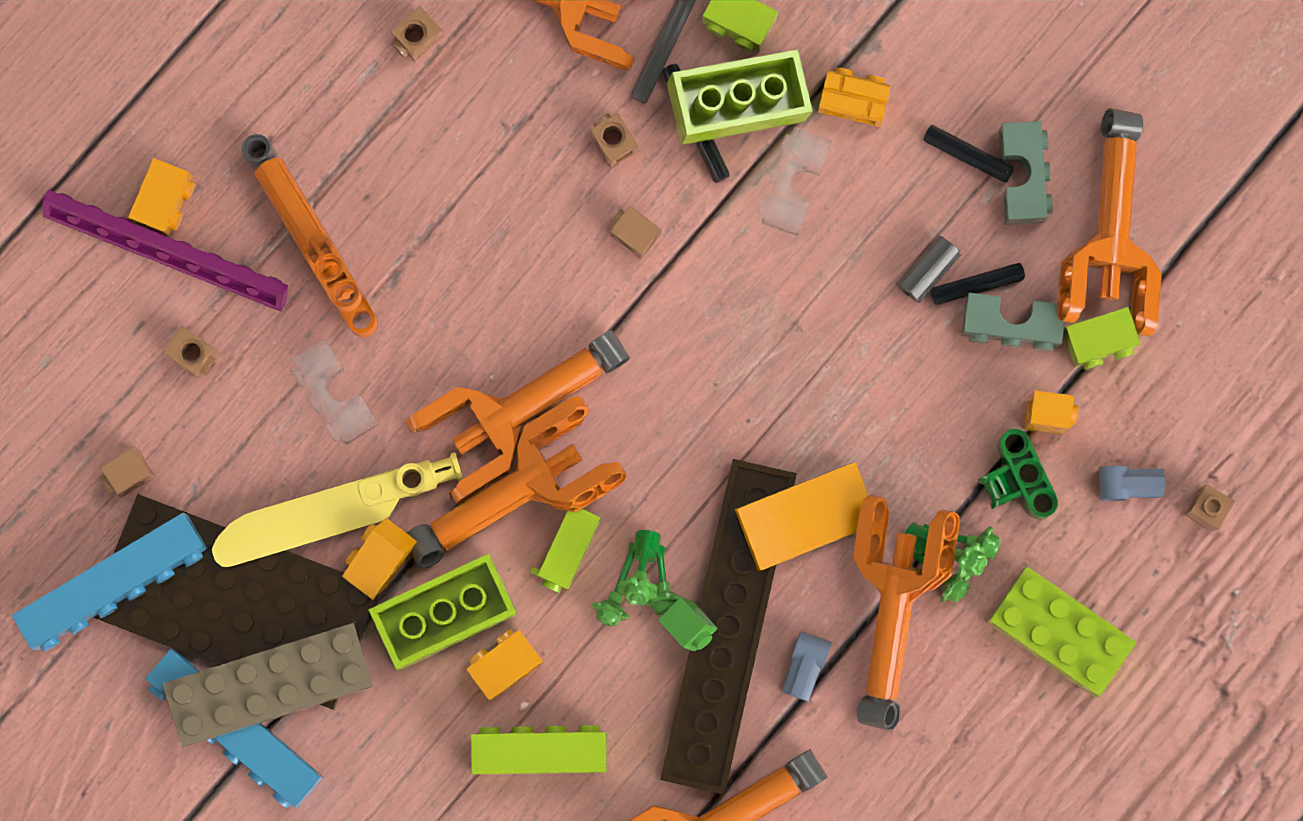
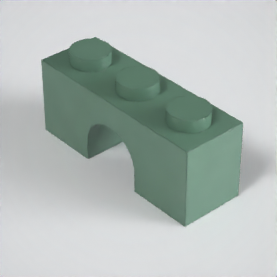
[999,121,1053,225]
[961,293,1064,352]

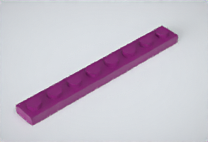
[43,190,288,312]

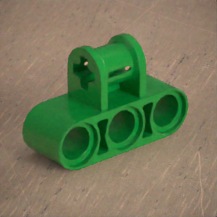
[978,428,1058,520]

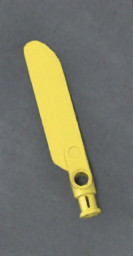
[212,452,463,567]

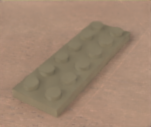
[163,623,374,748]

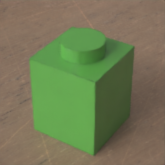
[659,597,718,651]

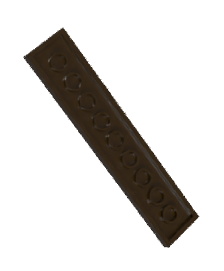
[660,459,797,795]

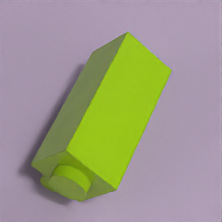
[530,509,601,593]

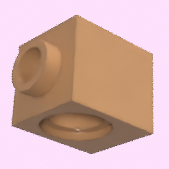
[391,6,444,62]
[590,113,639,168]
[609,206,661,260]
[163,326,218,378]
[100,446,156,498]
[1185,484,1235,532]

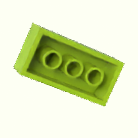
[667,49,813,145]
[369,553,518,671]
[986,566,1137,697]
[471,725,607,774]

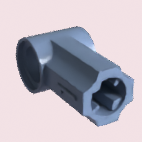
[1099,466,1165,501]
[782,631,832,702]

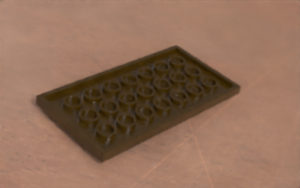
[93,494,379,710]

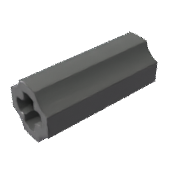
[897,235,961,303]

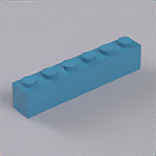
[11,513,208,652]
[145,649,324,808]

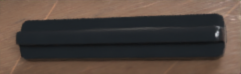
[923,125,1014,182]
[930,263,1025,305]

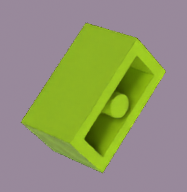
[702,0,778,52]
[1063,307,1141,370]

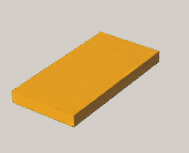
[735,462,868,571]

